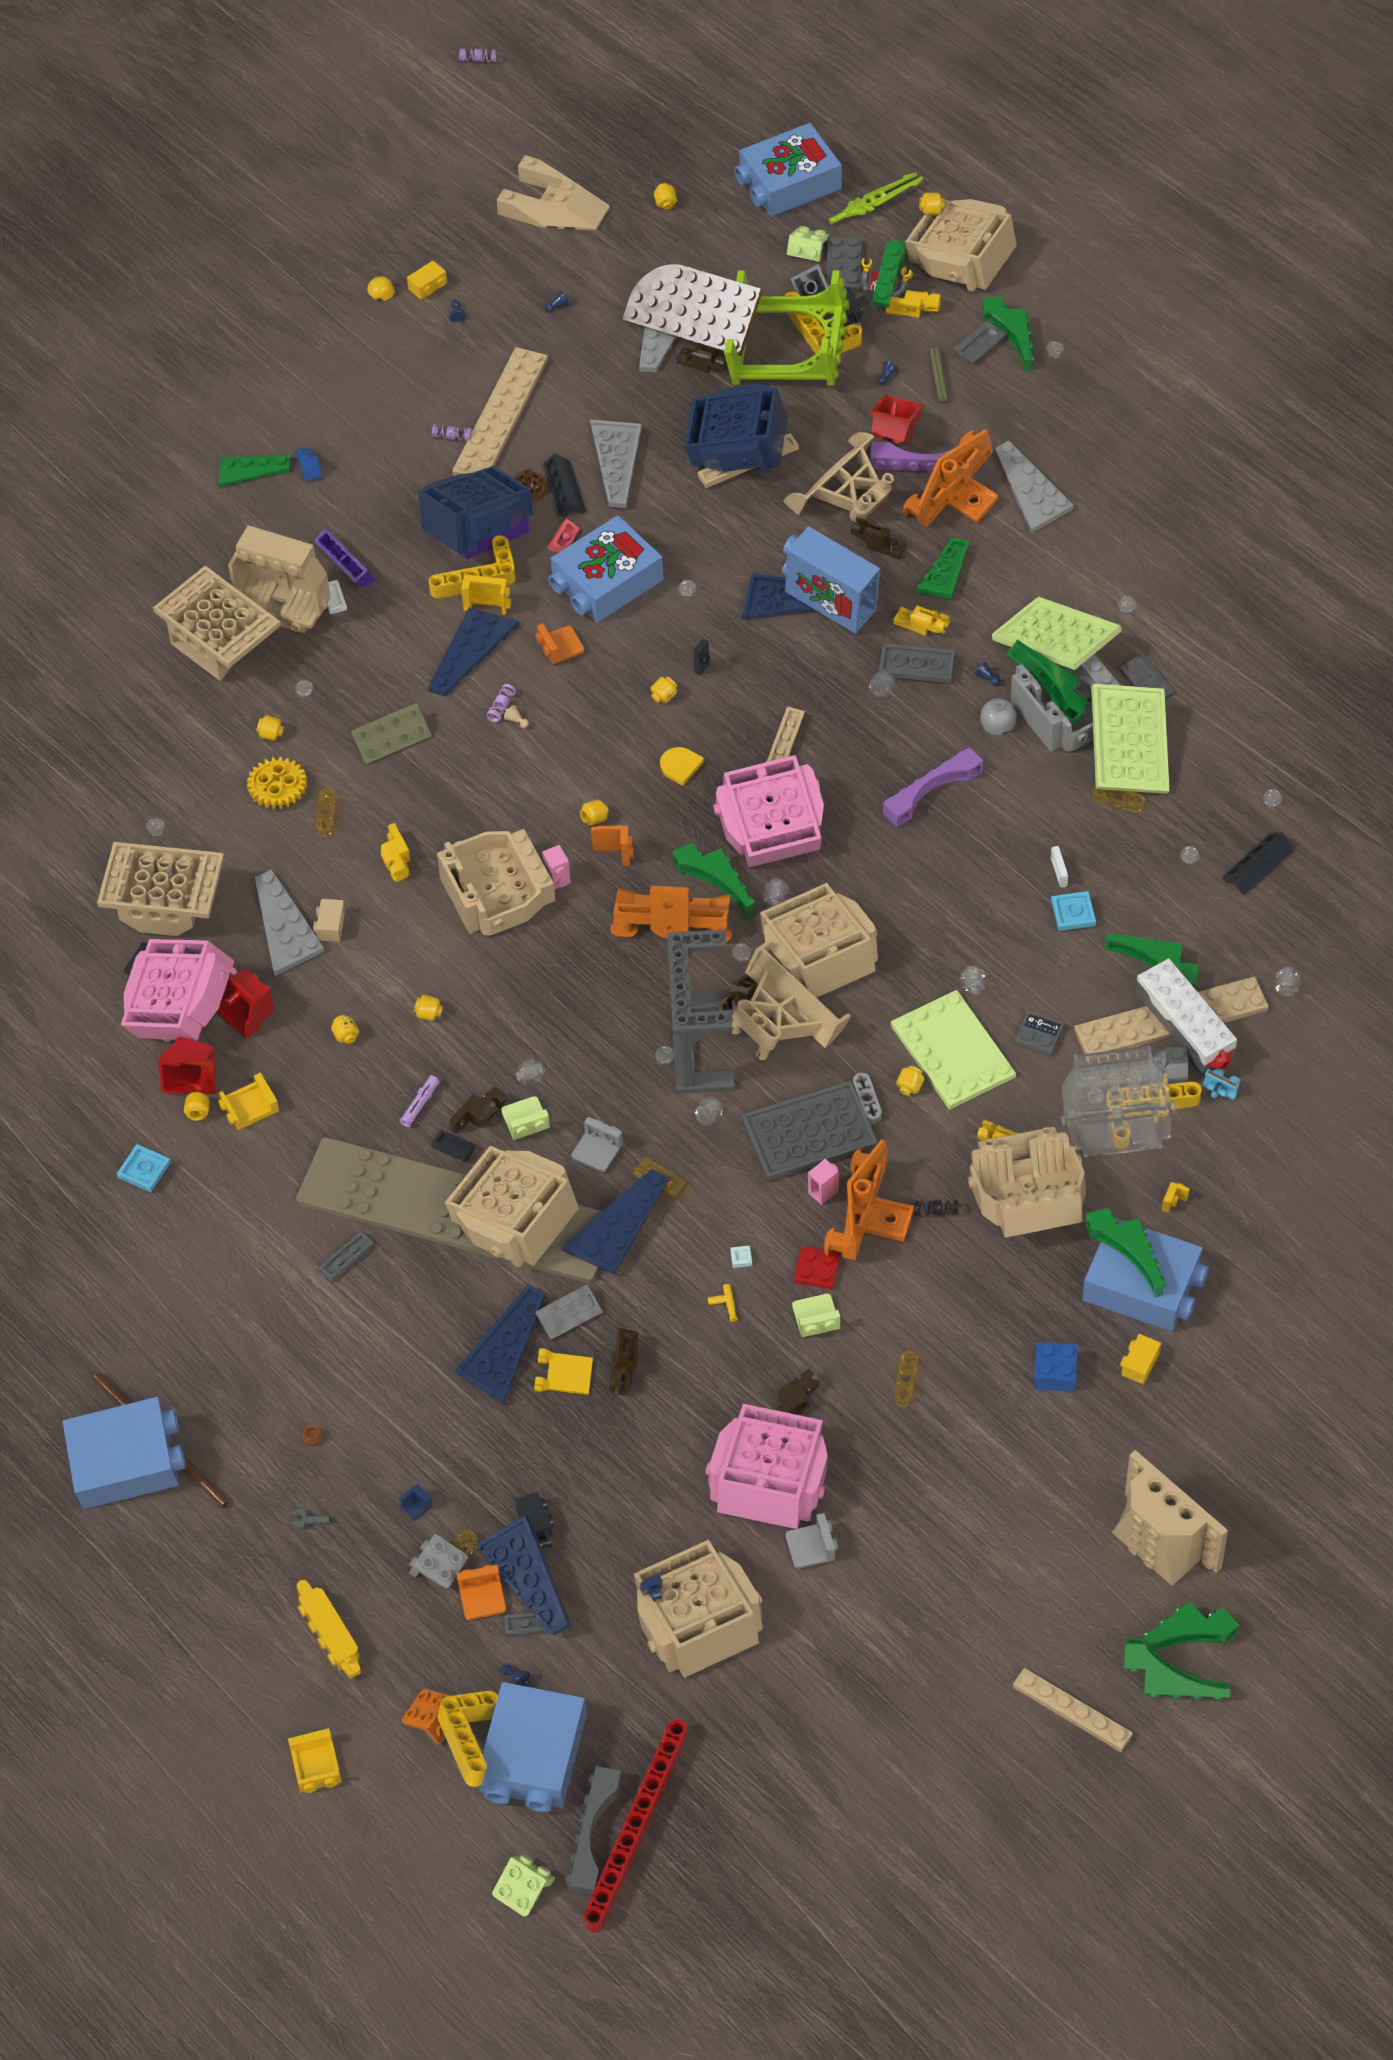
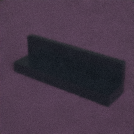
[543,453,586,518]
[1223,832,1293,894]

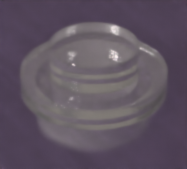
[1046,341,1064,358]
[678,580,696,597]
[1118,596,1136,613]
[295,680,313,697]
[1263,789,1282,807]
[146,818,165,836]
[1180,846,1199,864]
[732,943,751,962]
[655,1046,674,1065]

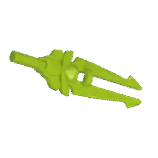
[829,173,923,225]

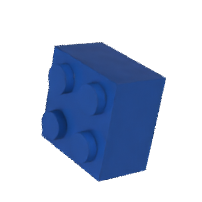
[1034,1342,1077,1392]

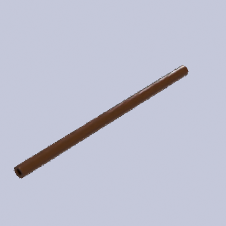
[92,1372,229,1509]

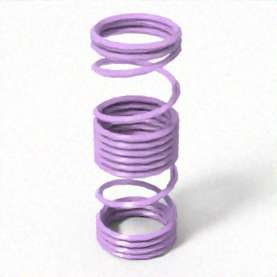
[459,48,496,62]
[432,424,472,441]
[487,684,516,722]

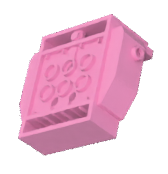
[713,755,824,868]
[121,939,237,1041]
[706,1404,828,1529]

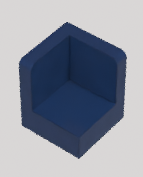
[399,1484,432,1521]

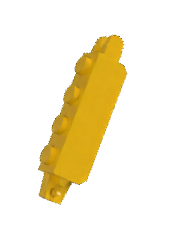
[297,1580,361,1679]

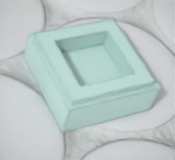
[730,1246,752,1268]

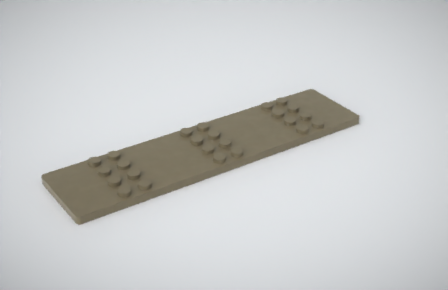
[296,1137,602,1284]

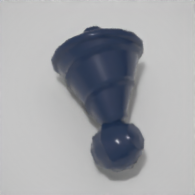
[544,291,569,312]
[449,300,466,323]
[879,361,899,385]
[975,662,1001,686]
[501,1663,530,1686]

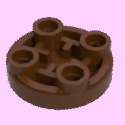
[514,469,547,502]

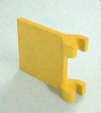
[534,1349,593,1395]

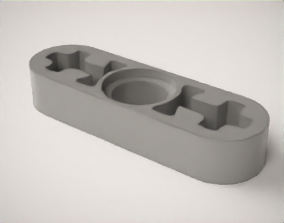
[853,1073,881,1124]

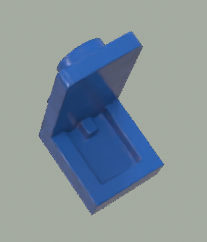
[294,447,322,481]

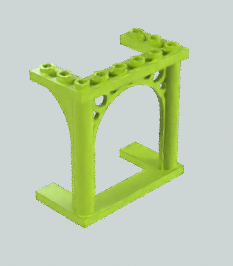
[724,270,849,385]

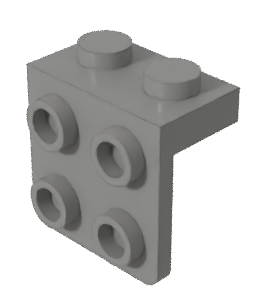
[571,1117,623,1172]
[785,1513,838,1569]
[409,1534,468,1589]

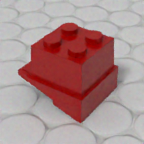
[870,394,924,444]
[216,968,274,1039]
[158,1036,217,1094]

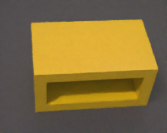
[407,261,447,300]
[1120,1334,1161,1385]

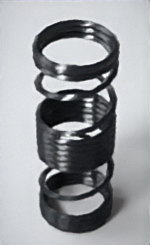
[914,1200,958,1216]

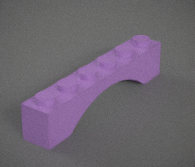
[870,441,976,474]
[883,747,983,827]

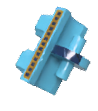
[1203,1068,1240,1101]

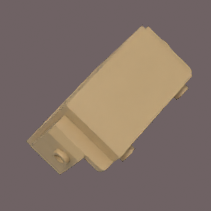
[905,199,1017,292]
[228,525,331,634]
[437,829,555,936]
[760,883,878,998]
[968,1127,1086,1238]
[445,1146,579,1267]
[634,1540,763,1678]

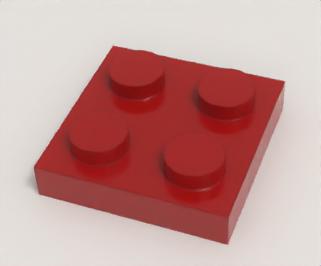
[794,1246,841,1290]

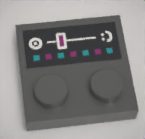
[1015,1011,1064,1057]

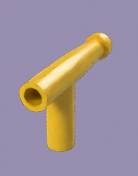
[708,1284,738,1322]

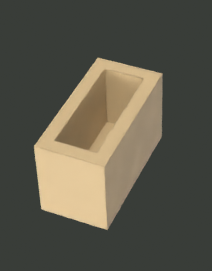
[313,899,345,942]

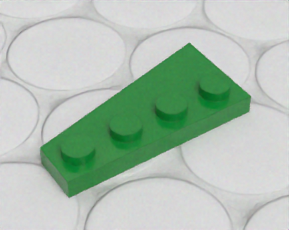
[219,455,290,489]
[917,538,969,599]

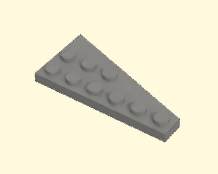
[639,327,677,372]
[590,419,642,508]
[995,440,1074,534]
[255,870,324,977]

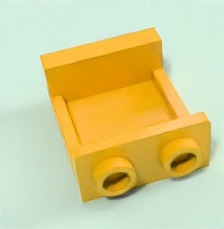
[461,575,511,615]
[218,1073,279,1131]
[288,1728,342,1793]

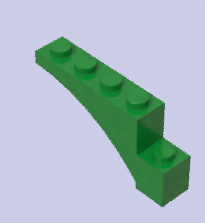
[872,239,907,307]
[982,297,1034,372]
[1007,639,1088,724]
[672,843,755,917]
[1105,933,1199,989]
[1085,1208,1166,1298]
[1142,1602,1239,1651]
[1123,1637,1230,1700]

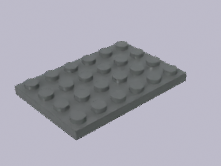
[741,1081,878,1181]

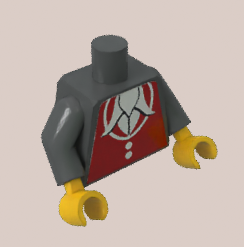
[860,258,913,309]

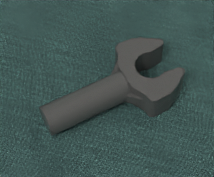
[291,1509,330,1531]

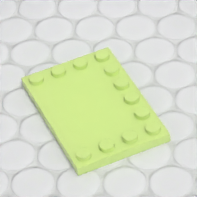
[992,597,1121,670]
[1091,684,1169,794]
[891,990,1016,1110]

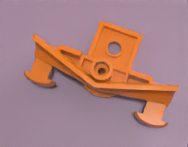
[903,429,999,528]
[610,886,732,942]
[824,1139,914,1261]

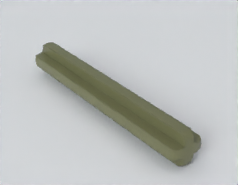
[930,347,948,403]

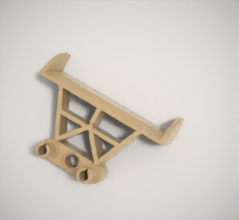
[783,432,894,523]
[732,940,851,1060]

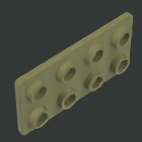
[351,703,431,764]

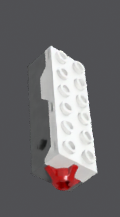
[1136,958,1237,1074]

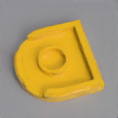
[660,747,704,786]

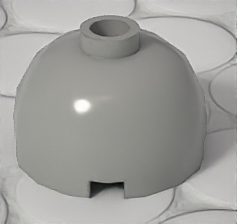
[980,698,1017,735]

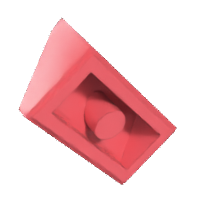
[547,518,580,553]

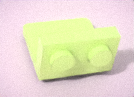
[787,226,829,261]
[501,1096,550,1140]
[792,1294,840,1338]
[492,1854,555,1916]

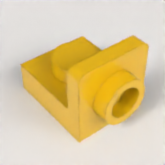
[1161,1182,1190,1213]

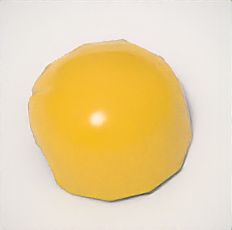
[367,276,395,301]

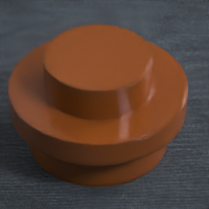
[302,1425,322,1445]

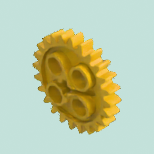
[247,757,307,810]

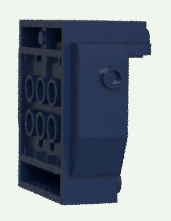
[685,384,788,473]
[418,466,533,554]

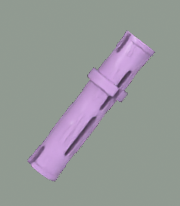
[400,1075,440,1128]

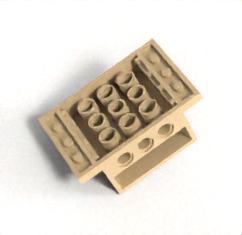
[153,566,281,682]
[97,842,225,936]
[1112,1450,1228,1586]

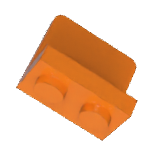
[535,623,584,665]
[591,825,634,866]
[456,1565,506,1620]
[401,1689,450,1745]

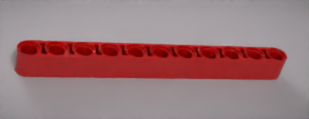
[584,1719,687,1933]

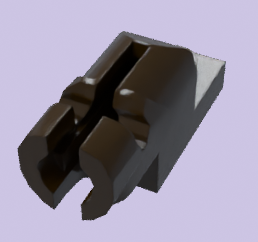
[676,344,728,373]
[851,517,906,560]
[718,974,758,1017]
[449,1087,507,1134]
[609,1328,639,1395]
[775,1369,820,1415]

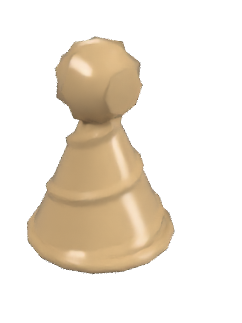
[504,705,529,729]

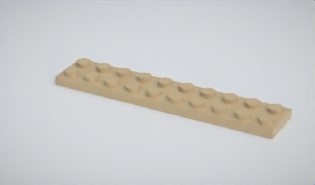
[452,347,548,476]
[1074,976,1269,1061]

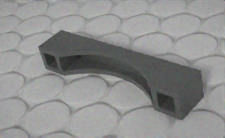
[566,1766,622,1897]

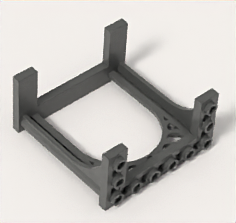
[667,929,734,1094]

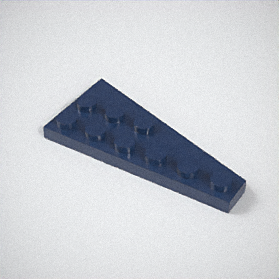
[742,573,817,619]
[428,607,519,696]
[561,1169,669,1275]
[455,1284,545,1404]
[475,1515,571,1636]

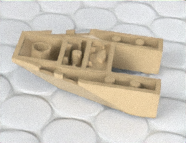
[497,155,610,231]

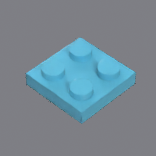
[1051,891,1096,931]
[117,1144,171,1192]

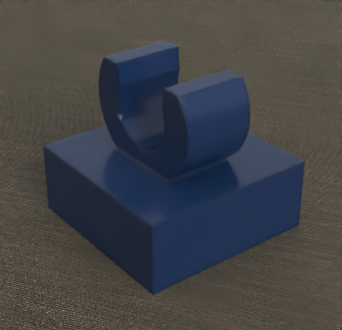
[640,1574,663,1602]

